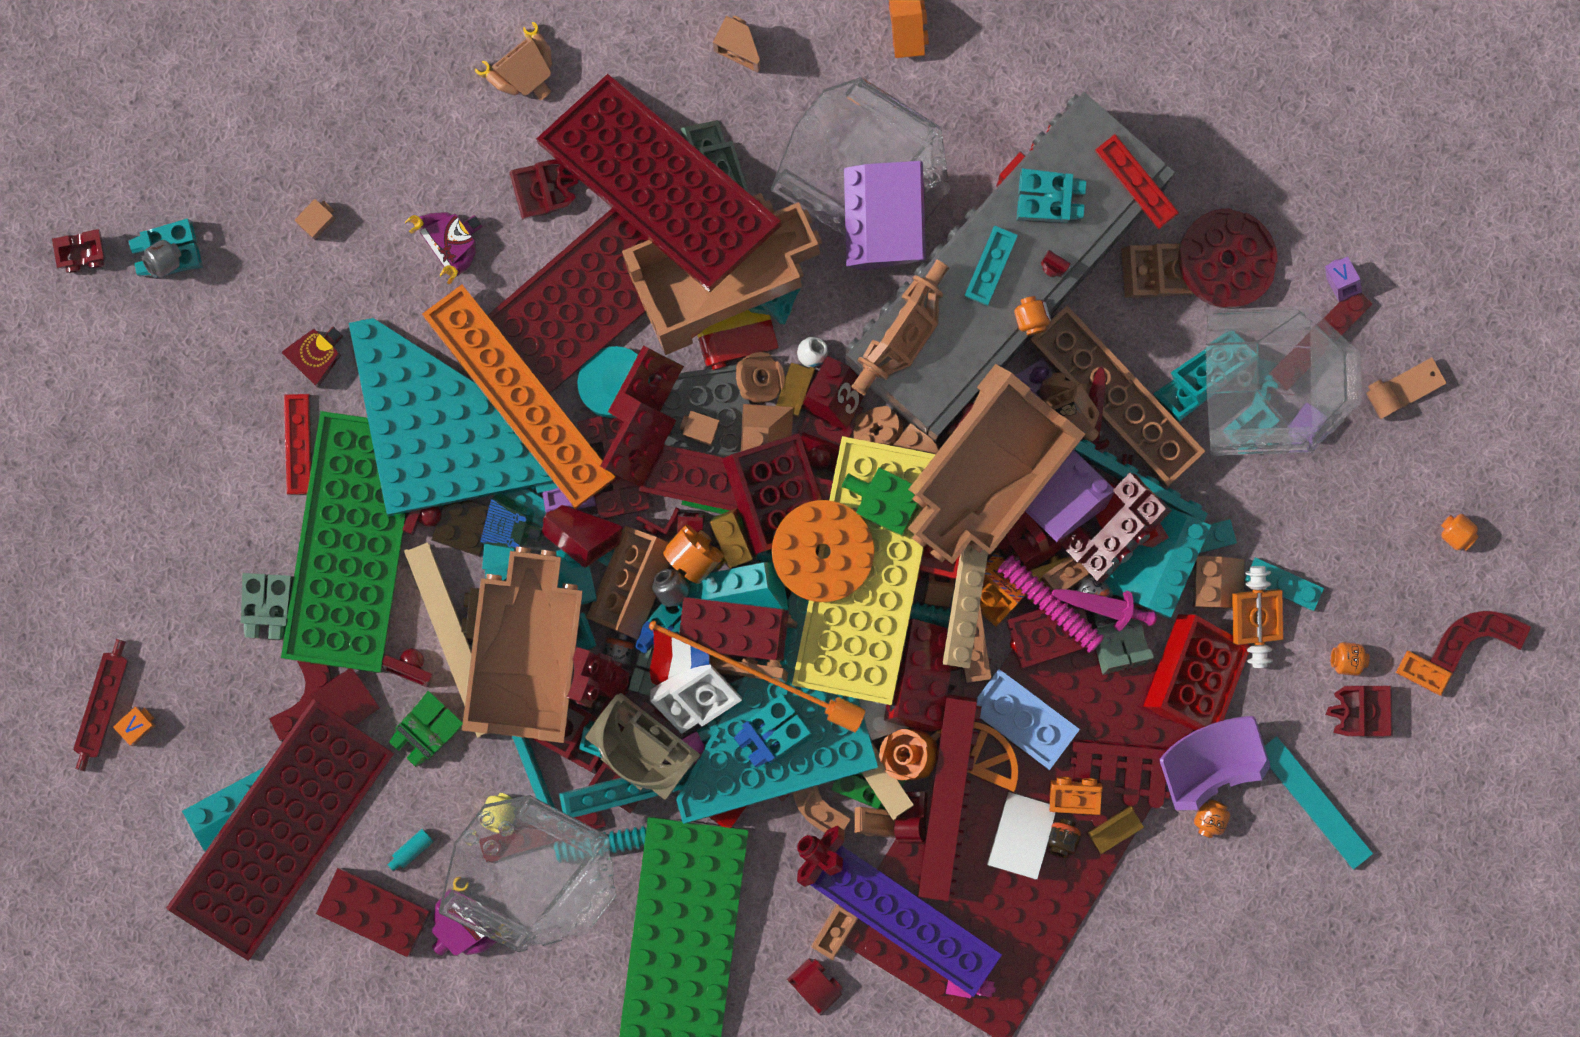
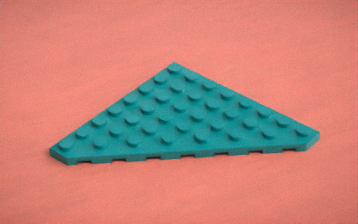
[349,318,553,516]
[676,592,879,824]

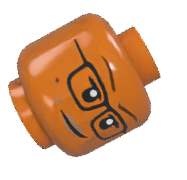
[1330,642,1370,676]
[1194,799,1231,838]

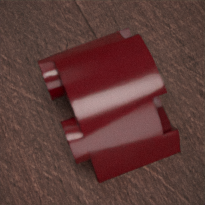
[52,229,105,273]
[787,958,843,1015]

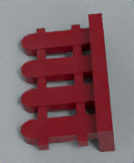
[1071,738,1170,808]

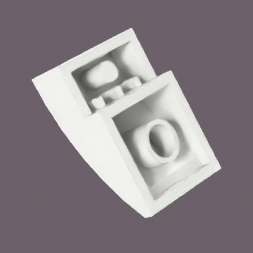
[650,664,742,734]
[987,792,1055,879]

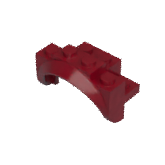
[994,511,1067,572]

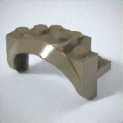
[585,693,700,800]

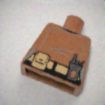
[1043,384,1099,442]

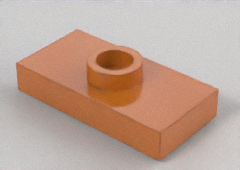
[1395,650,1452,696]

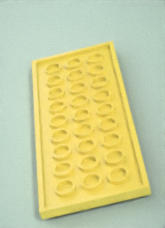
[792,436,936,705]

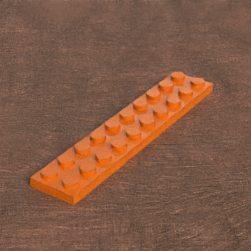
[422,284,615,510]

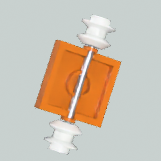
[1232,566,1283,668]

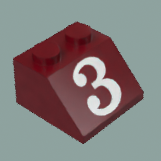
[802,356,868,430]

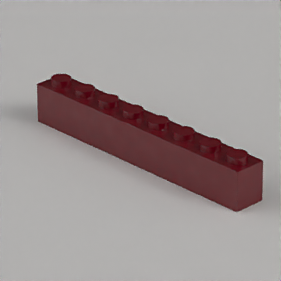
[918,694,982,901]

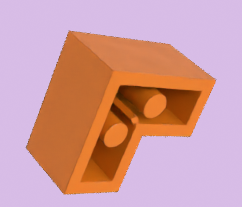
[889,0,929,58]

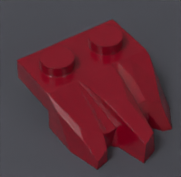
[509,159,578,220]
[1325,686,1393,737]

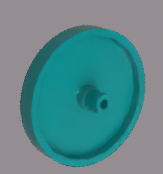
[577,346,650,418]

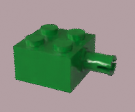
[842,467,920,538]

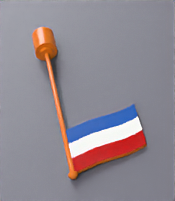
[649,621,866,733]

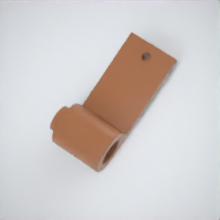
[1366,357,1447,419]

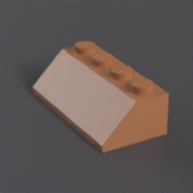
[586,526,670,640]

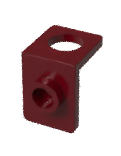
[636,507,680,536]

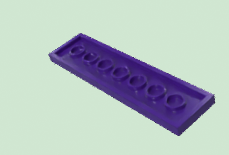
[810,845,1002,997]

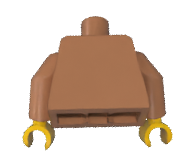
[475,22,552,100]

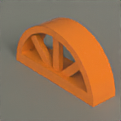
[931,722,1018,792]

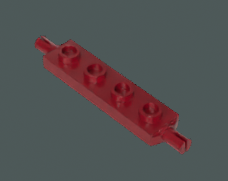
[73,639,129,772]

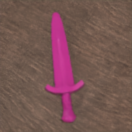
[1052,589,1157,632]

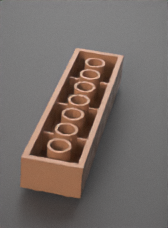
[1029,306,1205,488]

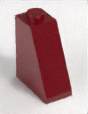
[542,505,623,568]

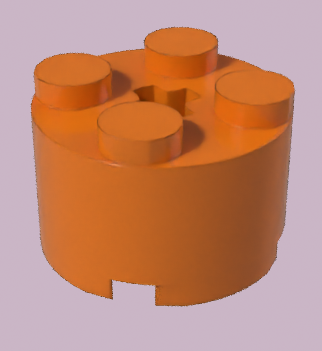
[663,524,724,584]
[879,729,938,780]

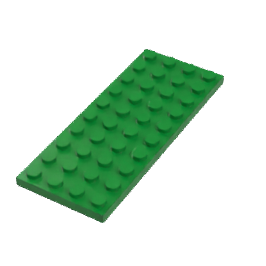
[281,411,407,673]
[619,816,748,1037]

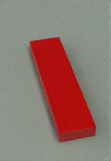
[1095,134,1179,229]
[284,394,312,495]

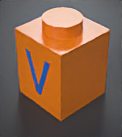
[113,706,156,746]

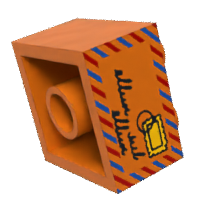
[980,552,1026,627]

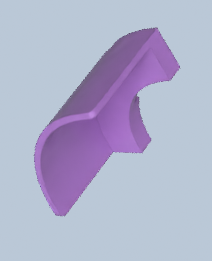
[1160,716,1271,810]

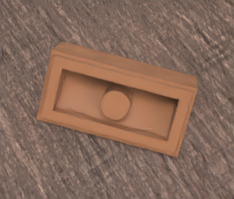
[811,903,858,960]

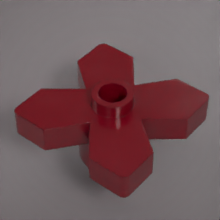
[797,825,845,887]

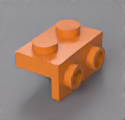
[1049,777,1103,815]

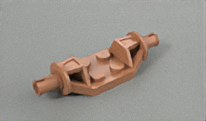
[851,259,950,396]

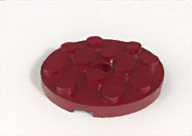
[1178,208,1278,309]

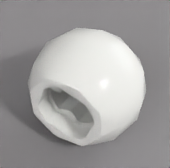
[797,337,829,368]

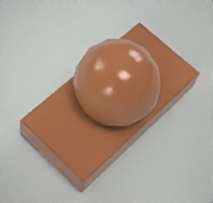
[855,807,899,838]

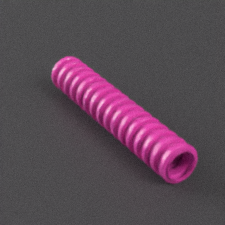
[998,555,1104,653]

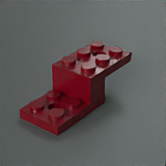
[600,345,684,487]

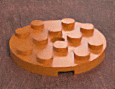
[772,500,874,602]

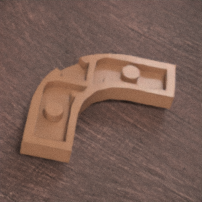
[793,786,851,833]

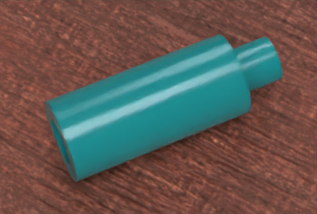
[387,828,434,871]

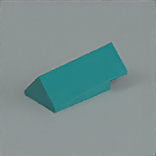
[1153,332,1258,423]

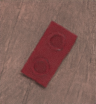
[894,792,928,843]

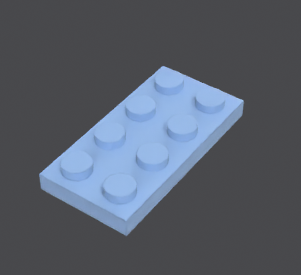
[977,669,1080,770]

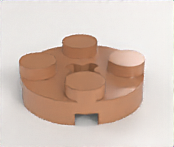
[736,352,785,403]
[853,406,903,446]

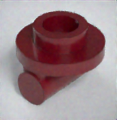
[1041,250,1071,277]

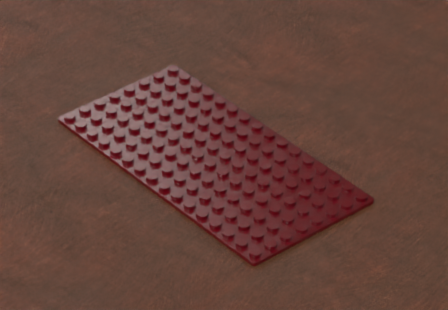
[843,605,1196,1037]

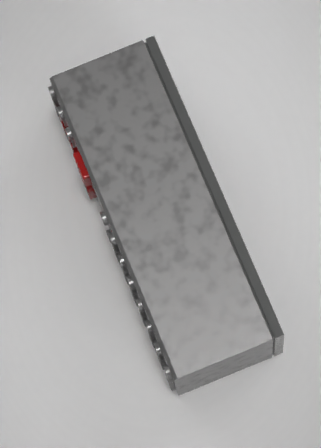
[845,92,1175,443]

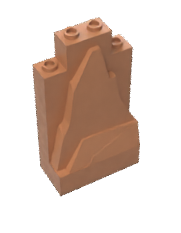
[622,193,822,355]
[908,364,1085,564]
[462,547,582,743]

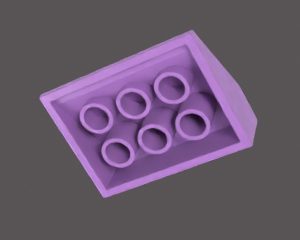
[844,161,926,271]
[1025,450,1115,542]

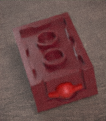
[1006,602,1089,669]

